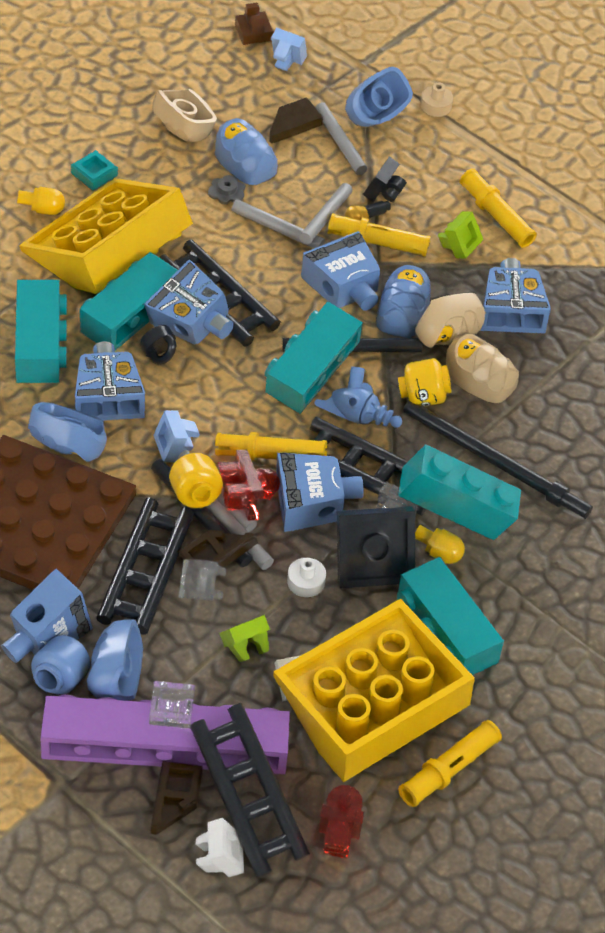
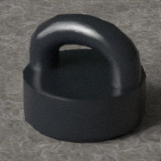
[139,325,177,365]

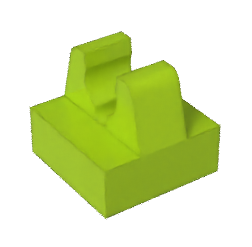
[438,211,484,259]
[219,615,270,662]

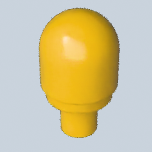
[17,186,65,215]
[415,525,465,564]

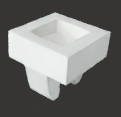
[196,818,244,877]

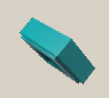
[71,150,118,191]

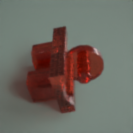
[216,449,280,521]
[319,785,364,859]

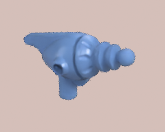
[314,366,402,428]

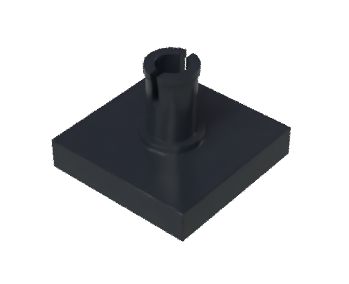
[337,506,415,588]

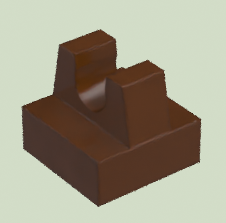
[235,2,274,45]

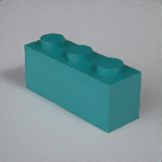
[79,252,178,350]
[15,280,67,383]
[264,301,363,414]
[398,444,521,540]
[397,557,504,675]

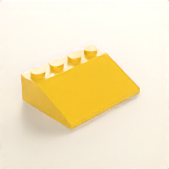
[19,178,193,294]
[273,598,475,782]

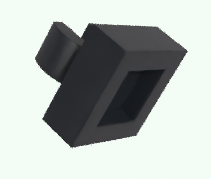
[362,156,407,202]

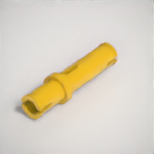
[459,168,537,248]
[327,213,431,258]
[215,432,328,462]
[398,720,502,807]

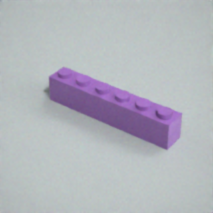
[41,694,290,774]

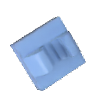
[271,28,307,71]
[153,411,200,462]

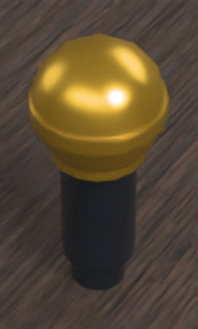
[344,201,391,220]

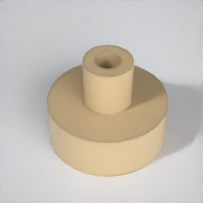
[420,83,453,117]

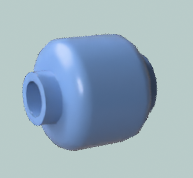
[31,635,91,695]

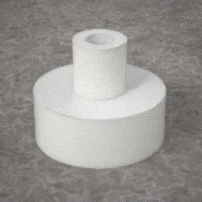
[287,558,326,597]

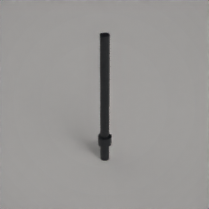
[403,400,593,519]

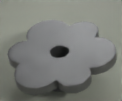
[208,175,245,204]

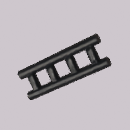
[159,239,281,347]
[310,417,426,516]
[96,498,194,635]
[190,703,310,878]

